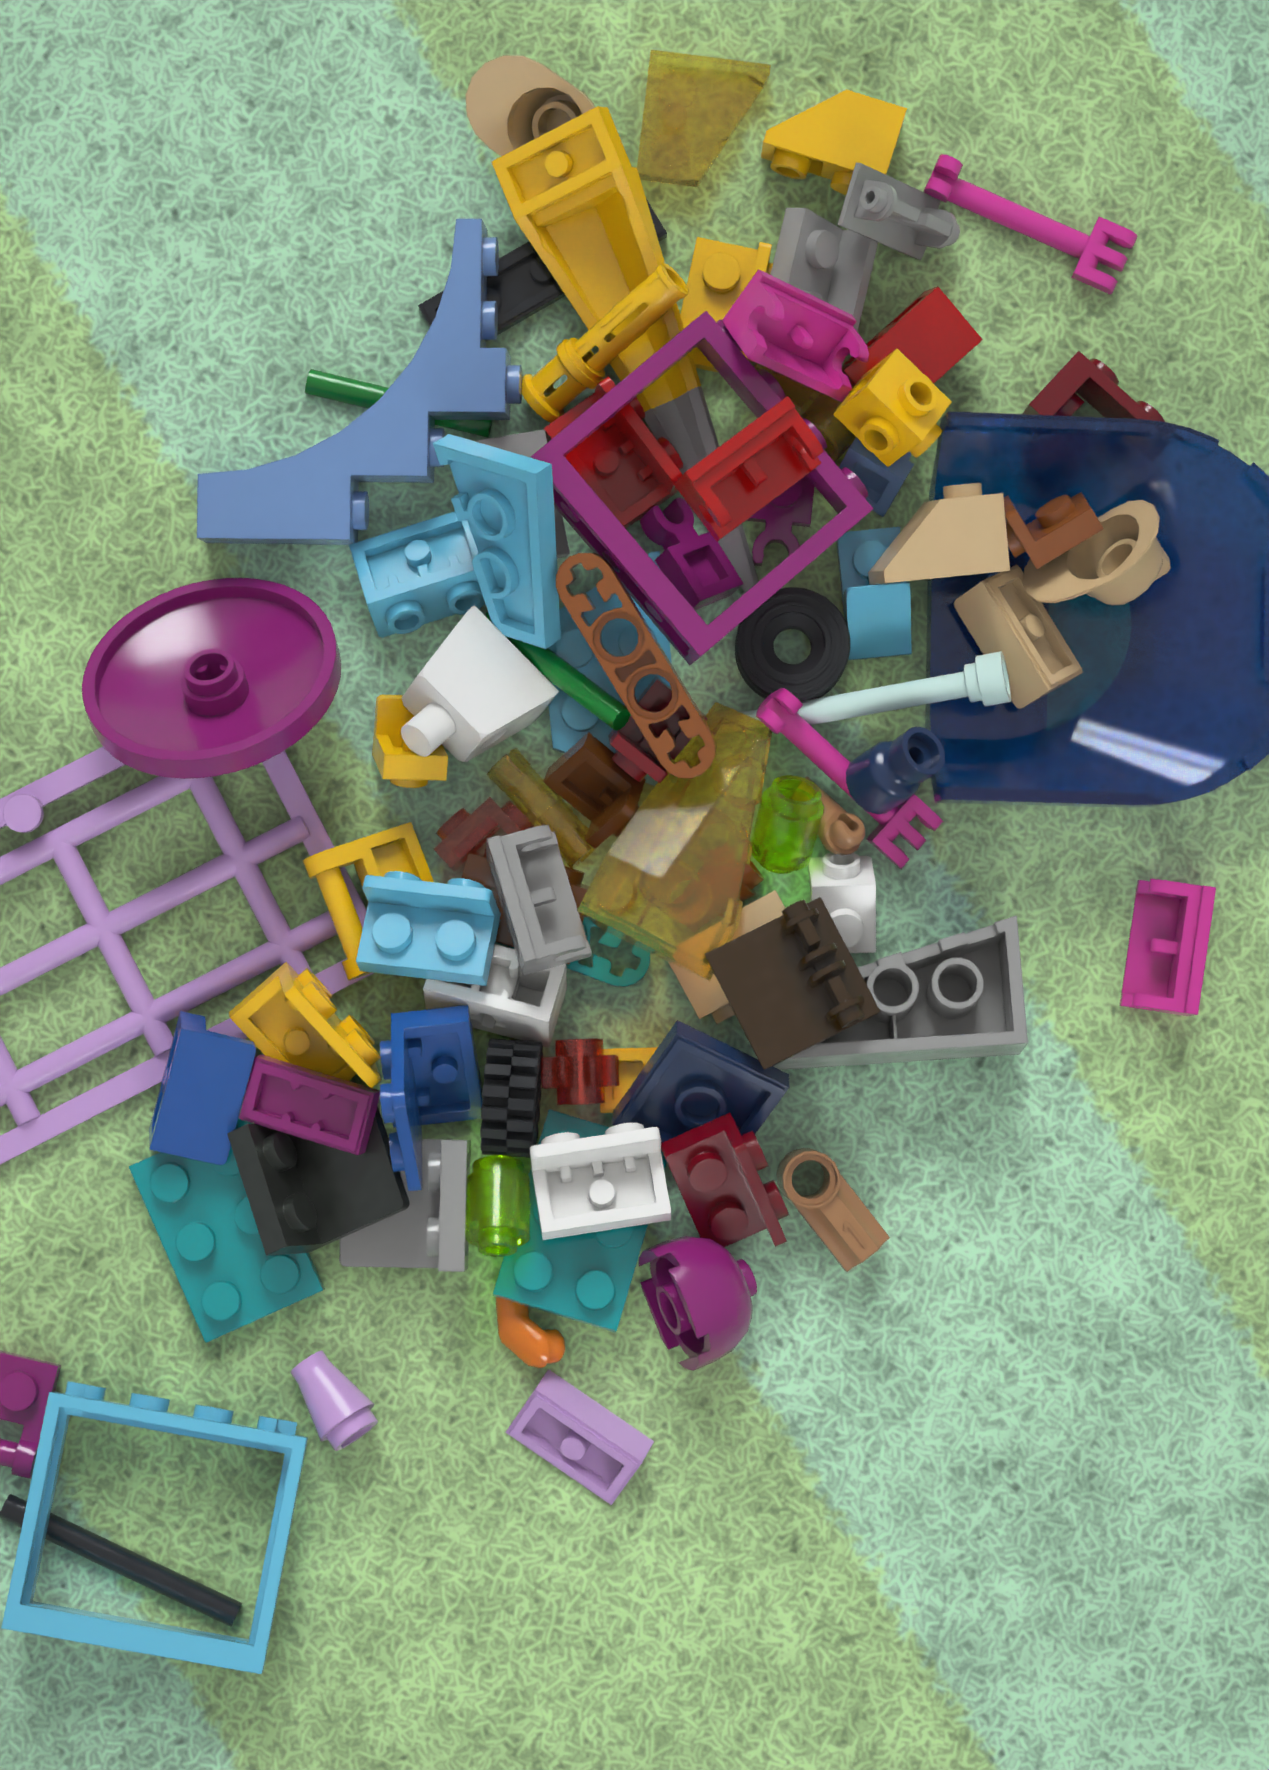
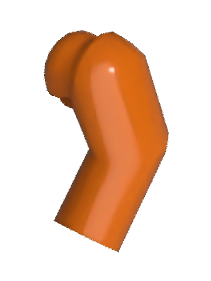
[495,1284,565,1368]

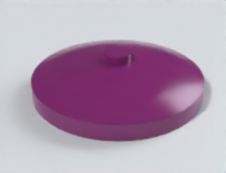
[82,578,341,779]

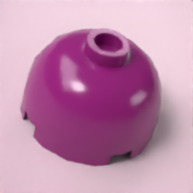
[639,1236,757,1371]

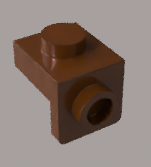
[543,732,646,849]

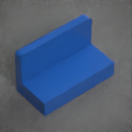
[149,1011,256,1165]

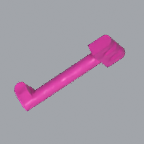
[924,154,1138,294]
[756,688,943,869]

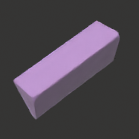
[505,1369,654,1505]

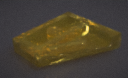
[637,50,771,187]

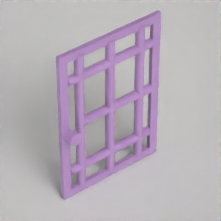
[0,747,373,1165]

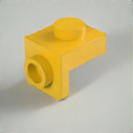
[372,694,448,788]

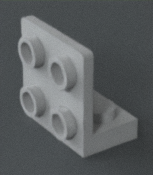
[339,1139,471,1272]

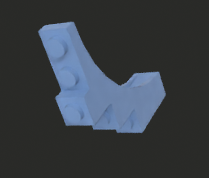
[197,219,522,545]

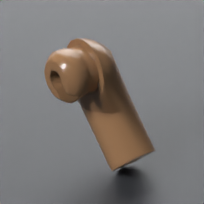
[786,776,865,856]

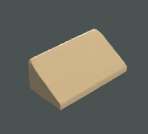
[954,565,1083,709]

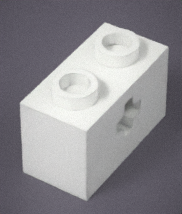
[423,944,567,1048]

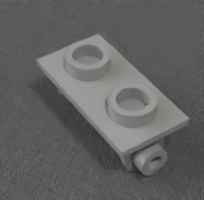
[837,162,960,260]

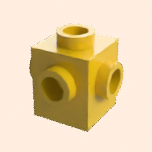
[833,348,952,467]

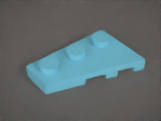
[433,434,561,649]

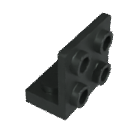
[227,1105,410,1256]

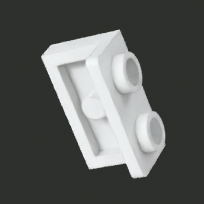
[529,1123,671,1240]

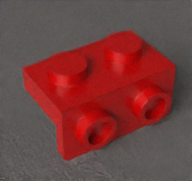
[543,376,683,529]

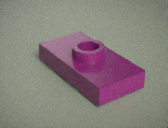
[239,1055,380,1155]

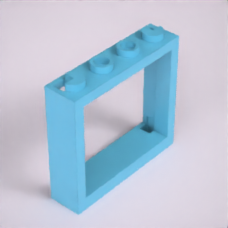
[1,1381,308,1674]

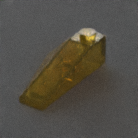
[577,702,772,981]

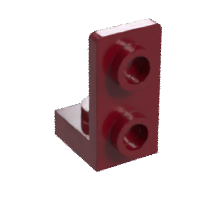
[1017,351,1172,460]

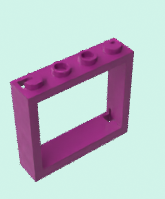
[530,311,873,665]

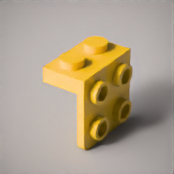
[229,962,382,1089]

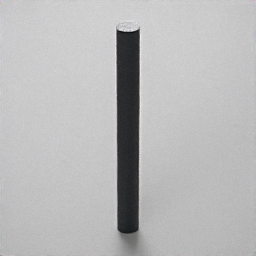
[0,1494,243,1627]

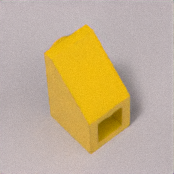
[761,89,907,195]

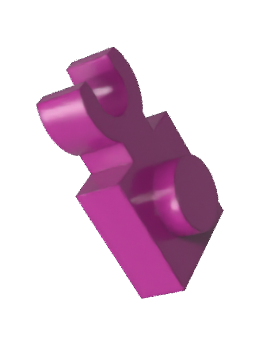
[747,476,815,566]
[640,497,744,610]

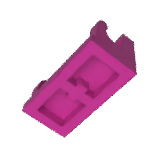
[722,269,869,402]
[1120,879,1216,1016]

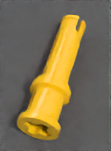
[521,262,689,423]

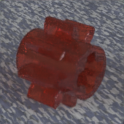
[541,1038,619,1105]

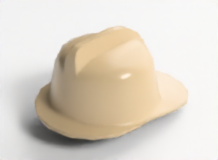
[466,55,595,156]
[1022,500,1171,605]

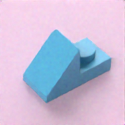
[836,527,912,660]

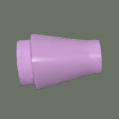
[291,1350,378,1451]

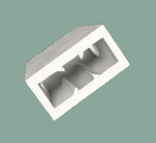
[401,605,559,762]

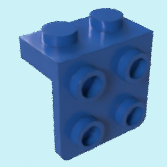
[380,1005,483,1191]

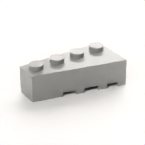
[773,915,1028,1070]

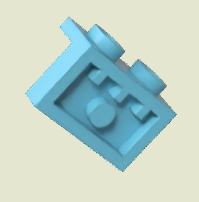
[349,511,486,638]
[356,871,501,986]

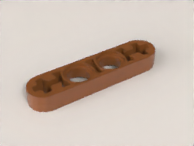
[556,553,717,779]

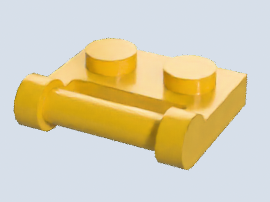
[303,822,434,981]

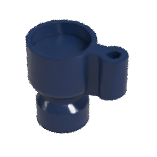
[846,727,945,815]

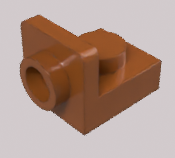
[1004,492,1104,569]

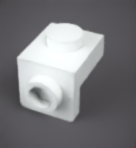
[808,853,876,953]

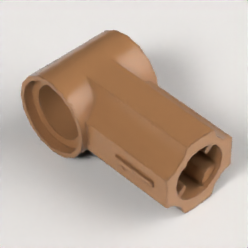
[776,1148,890,1272]

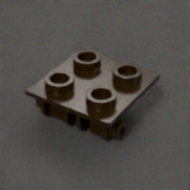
[704,897,881,1070]

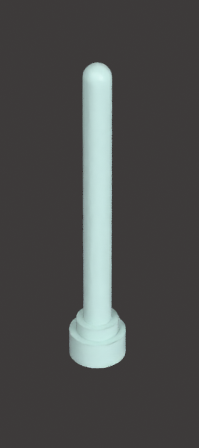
[708,651,1011,742]

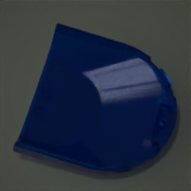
[925,412,1269,808]

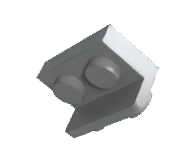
[770,208,878,356]

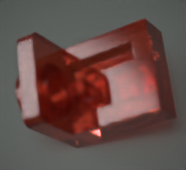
[434,797,534,872]

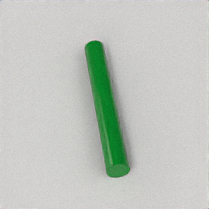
[305,369,493,438]
[484,611,631,730]

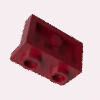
[661,1113,789,1247]

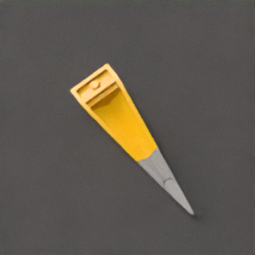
[491,106,759,593]

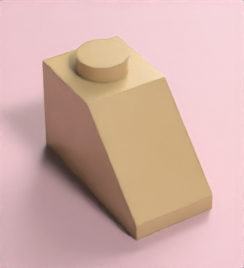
[868,483,1010,585]

